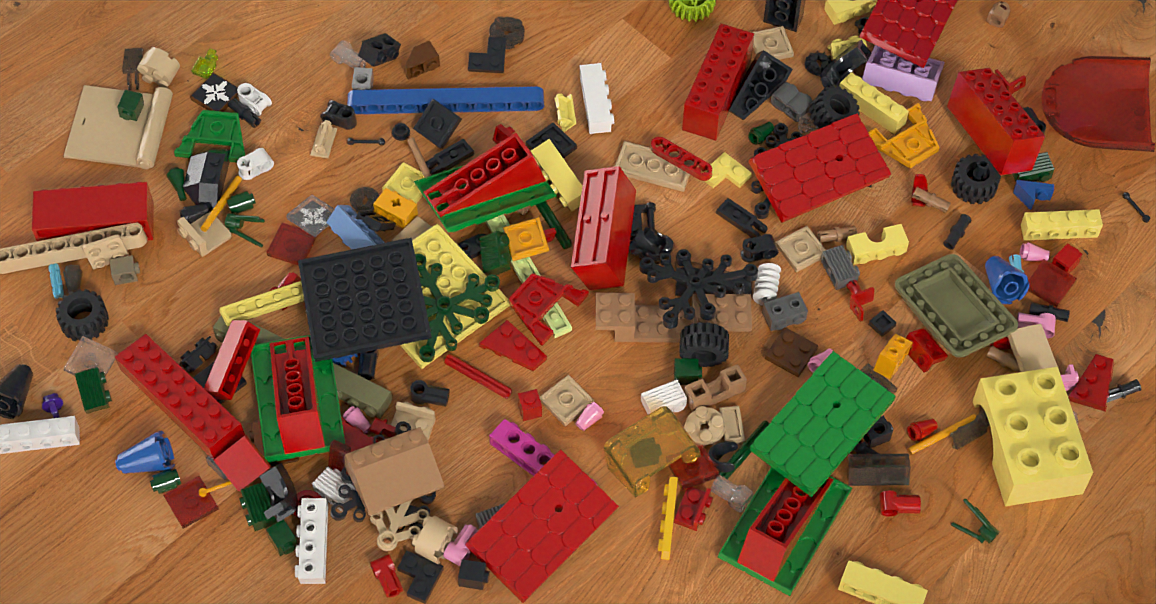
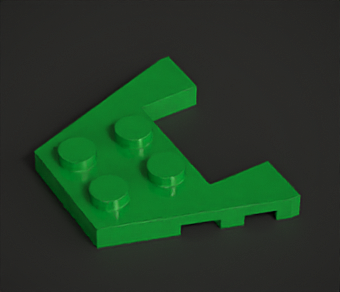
[174,110,245,163]

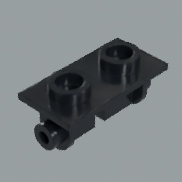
[179,336,218,373]

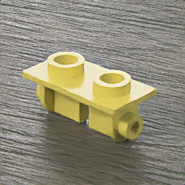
[555,94,576,132]

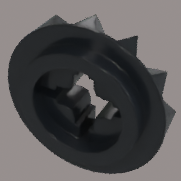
[804,50,832,76]

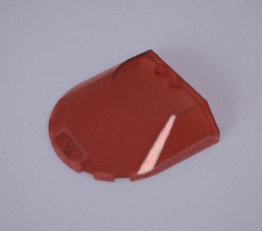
[1041,56,1156,152]

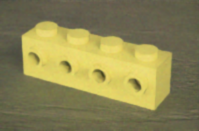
[839,73,909,135]
[531,139,582,212]
[1021,209,1103,240]
[838,560,928,604]

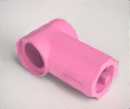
[1017,313,1056,338]
[443,524,478,566]

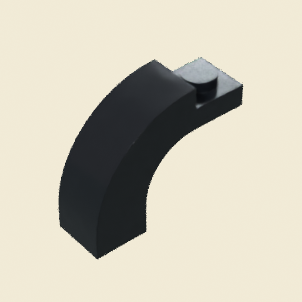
[819,40,872,88]
[259,463,298,522]

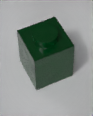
[117,90,144,121]
[674,358,702,385]
[266,519,298,556]

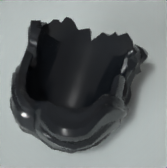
[629,227,674,264]

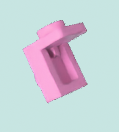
[1061,364,1078,391]

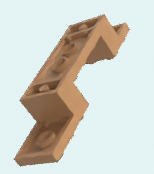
[596,293,752,343]

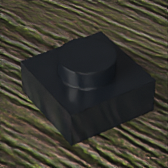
[868,310,897,337]

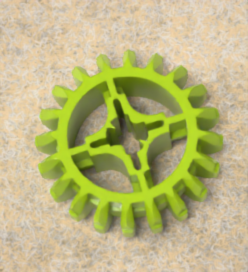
[669,0,716,22]

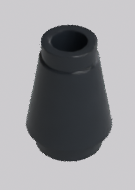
[179,204,209,224]

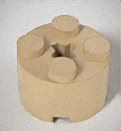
[137,47,180,88]
[412,516,458,564]

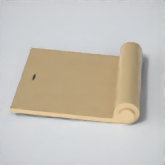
[64,85,173,169]

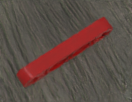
[651,137,712,181]

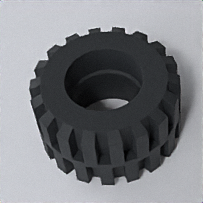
[809,86,860,129]
[951,154,1001,204]
[56,289,109,342]
[679,322,729,367]

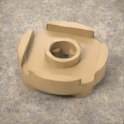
[684,406,725,446]

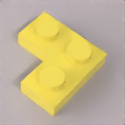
[701,152,752,188]

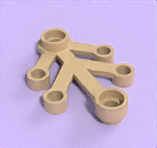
[370,500,429,551]

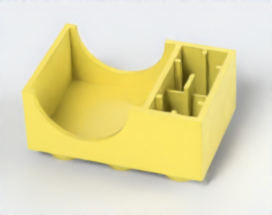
[973,367,1093,506]

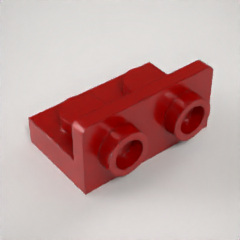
[906,328,948,373]
[674,486,713,531]

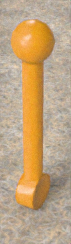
[199,481,233,497]

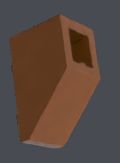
[405,40,440,80]

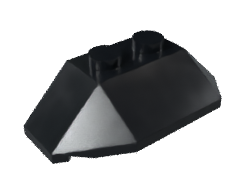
[183,148,230,212]

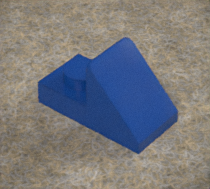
[1013,180,1054,210]

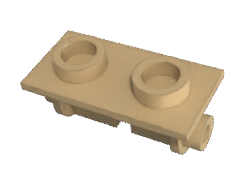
[310,120,337,158]

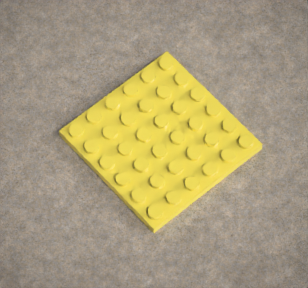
[400,224,510,369]

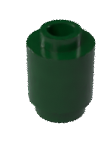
[227,191,256,214]
[150,469,181,494]

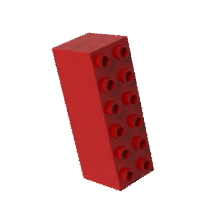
[682,23,755,141]
[947,68,1045,175]
[571,166,636,290]
[32,182,154,241]

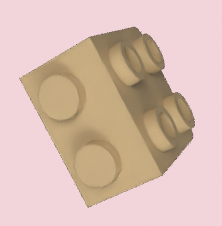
[177,212,232,257]
[83,235,129,269]

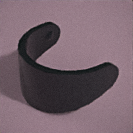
[709,442,738,472]

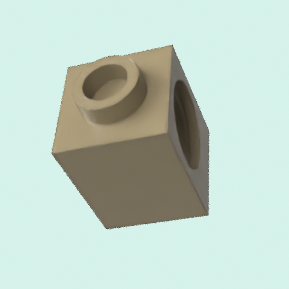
[110,255,140,285]

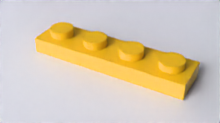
[658,477,678,560]

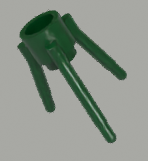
[225,213,265,247]
[951,499,1000,544]

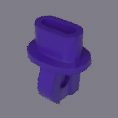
[42,393,63,418]

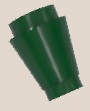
[748,122,774,145]

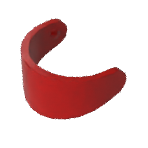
[911,174,928,207]

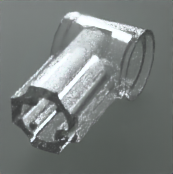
[330,40,367,68]
[711,475,754,512]

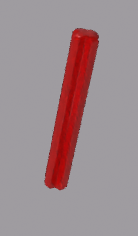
[444,354,512,399]

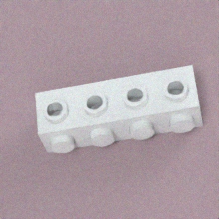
[580,63,614,134]
[0,416,80,454]
[295,498,328,584]

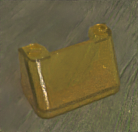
[604,406,700,498]

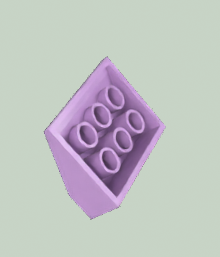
[862,45,945,101]

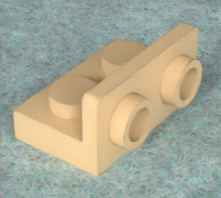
[391,402,436,440]

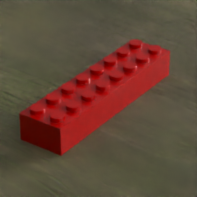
[115,334,245,460]

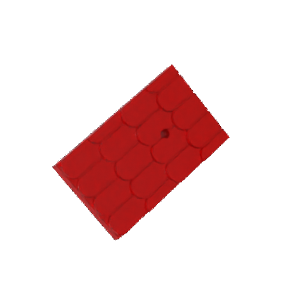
[859,0,958,68]
[748,113,891,223]
[465,449,619,603]

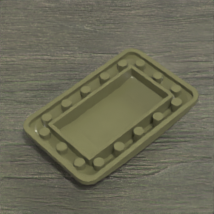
[895,254,1018,357]

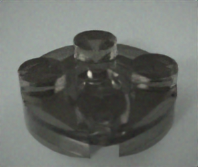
[489,17,525,49]

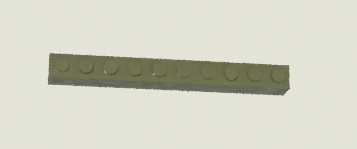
[213,316,392,419]

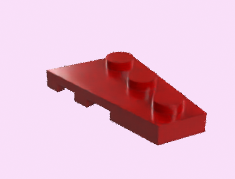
[479,320,547,371]
[1069,354,1114,412]

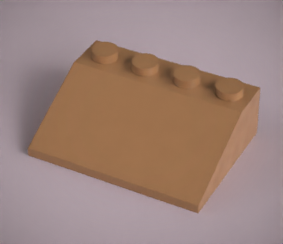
[345,427,445,516]

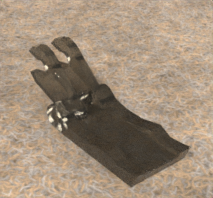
[122,48,144,91]
[950,407,990,450]

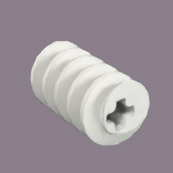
[753,263,781,306]

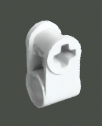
[237,83,272,116]
[237,148,274,180]

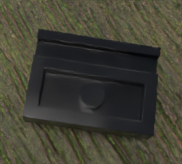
[356,211,396,232]

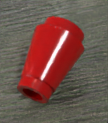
[907,418,938,441]

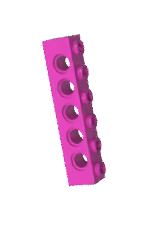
[489,419,598,486]

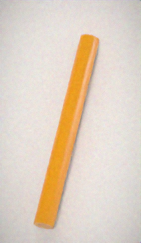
[200,176,242,232]
[907,414,978,455]

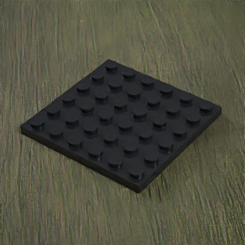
[298,237,432,362]

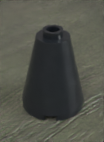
[0,364,33,419]

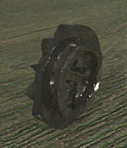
[350,187,379,212]

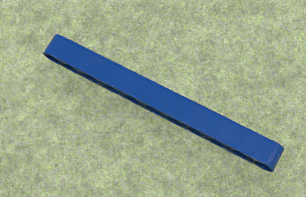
[347,87,544,114]

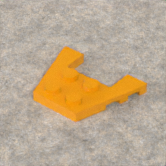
[868,103,940,168]

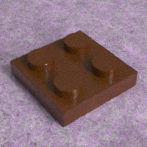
[765,327,818,377]

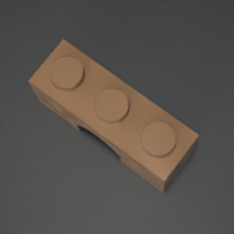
[684,364,747,412]

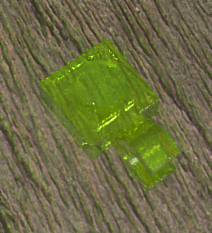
[191,48,218,79]

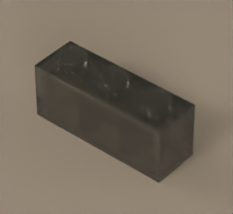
[847,454,911,486]

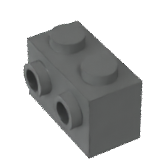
[762,292,808,331]

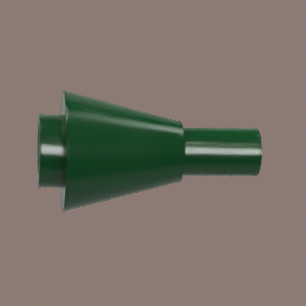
[166,167,187,201]

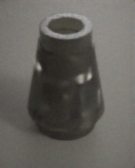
[63,265,83,293]

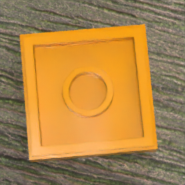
[503,217,549,261]

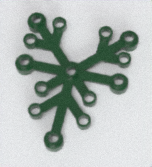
[415,254,500,362]

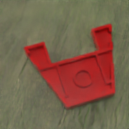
[508,273,589,346]

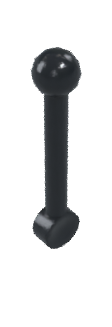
[347,138,385,145]
[1122,192,1151,223]

